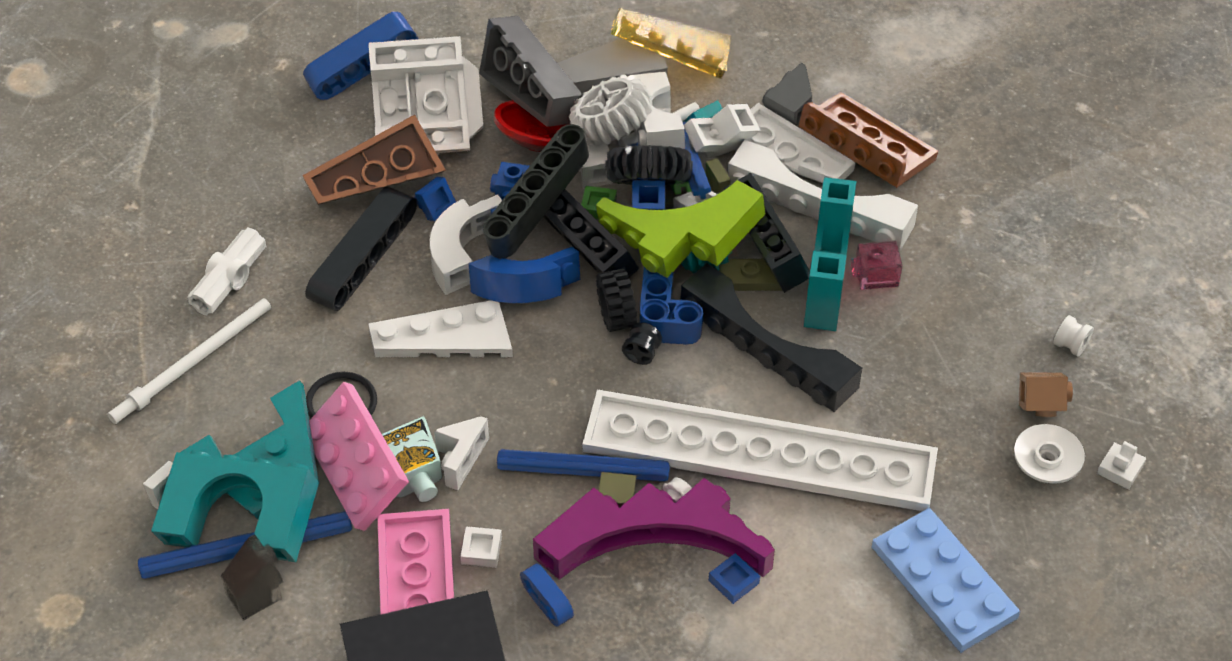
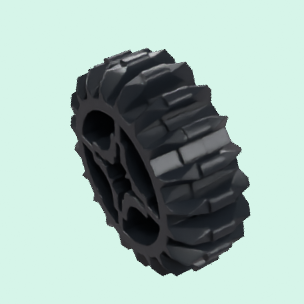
[605,145,693,186]

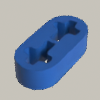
[520,563,574,627]

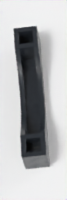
[680,263,862,412]

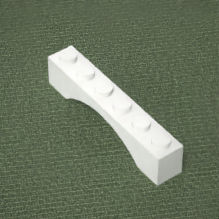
[728,139,918,252]

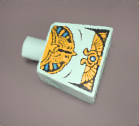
[382,416,442,502]

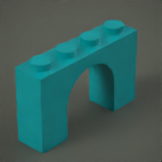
[804,177,857,331]
[151,450,319,562]

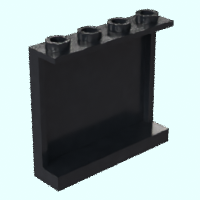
[340,590,505,661]

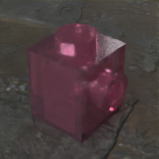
[851,241,902,290]

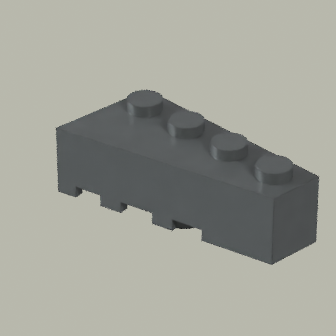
[479,16,583,127]

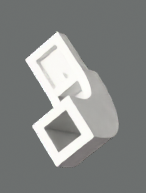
[430,194,502,295]

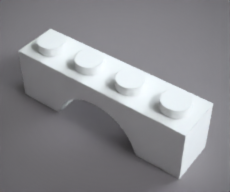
[630,72,685,149]

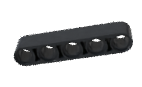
[305,186,417,311]

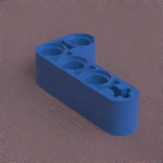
[303,11,419,100]
[640,267,703,345]

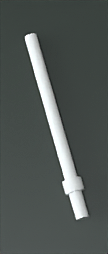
[107,298,271,424]

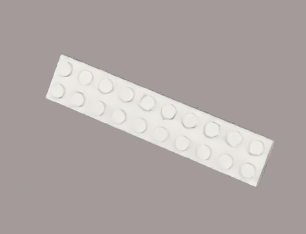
[583,389,938,511]

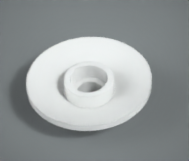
[1014,424,1085,484]

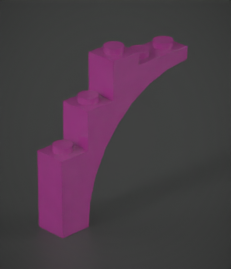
[533,478,775,580]

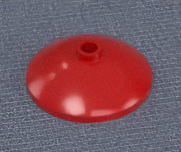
[494,100,570,152]

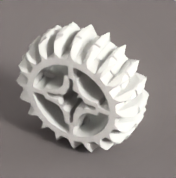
[569,75,653,146]

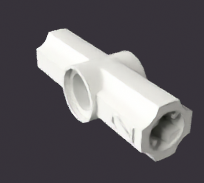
[187,227,266,316]

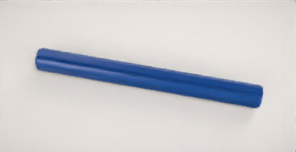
[138,511,352,579]

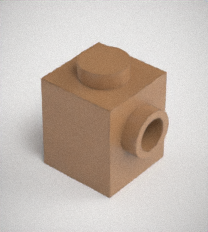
[1019,372,1073,417]

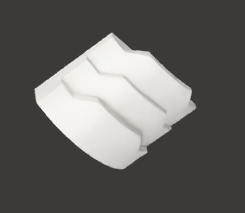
[368,36,483,155]

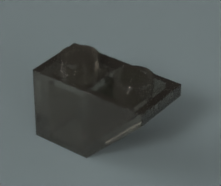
[221,534,283,620]

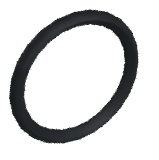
[306,371,377,418]

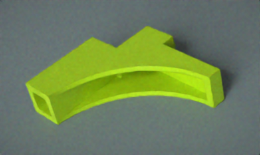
[596,180,765,278]

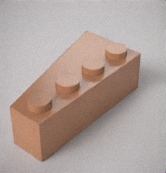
[302,114,446,205]

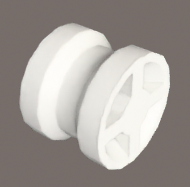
[1053,315,1094,357]

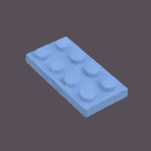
[872,507,1020,653]

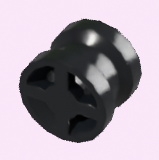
[622,323,662,365]

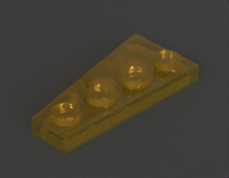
[611,8,732,79]

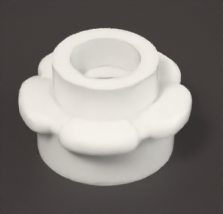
[663,477,692,503]

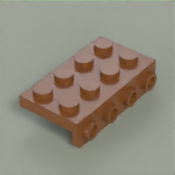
[798,92,939,188]

